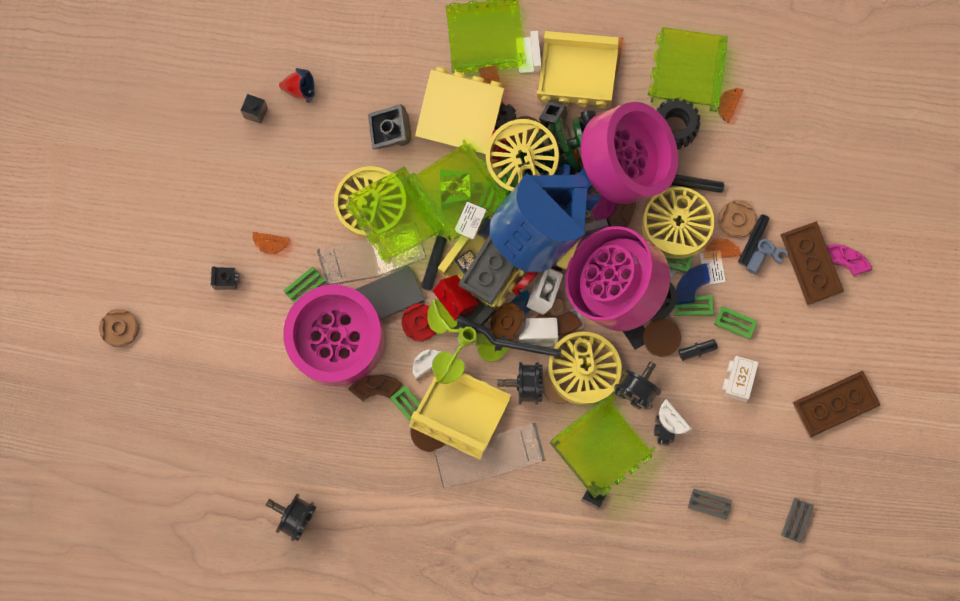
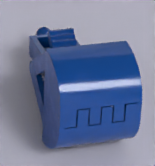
[490,164,601,272]

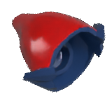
[279,68,315,103]

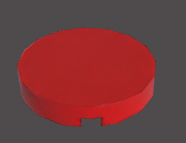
[512,272,537,295]
[401,303,436,342]

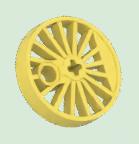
[486,119,559,191]
[334,166,406,238]
[642,187,714,259]
[548,332,622,405]

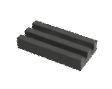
[688,489,732,520]
[781,498,814,543]

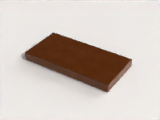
[780,221,844,305]
[793,370,880,438]

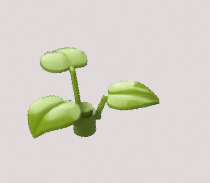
[427,299,510,384]

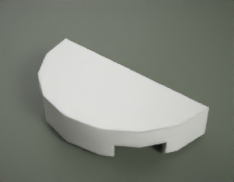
[413,350,441,380]
[659,399,692,434]

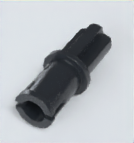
[678,339,718,361]

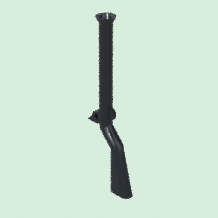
[457,315,562,359]

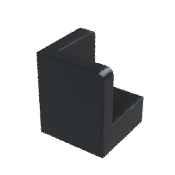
[581,481,608,510]

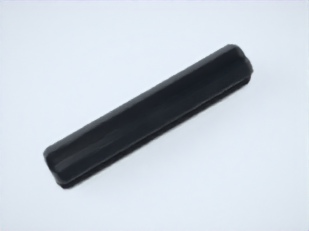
[671,174,724,193]
[738,214,770,266]
[421,236,447,291]

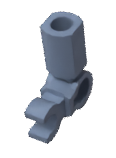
[745,239,788,275]

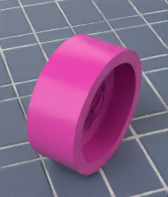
[581,102,678,204]
[565,226,670,331]
[283,285,386,387]

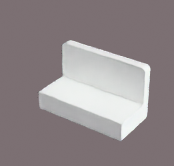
[516,31,541,74]
[519,318,558,347]

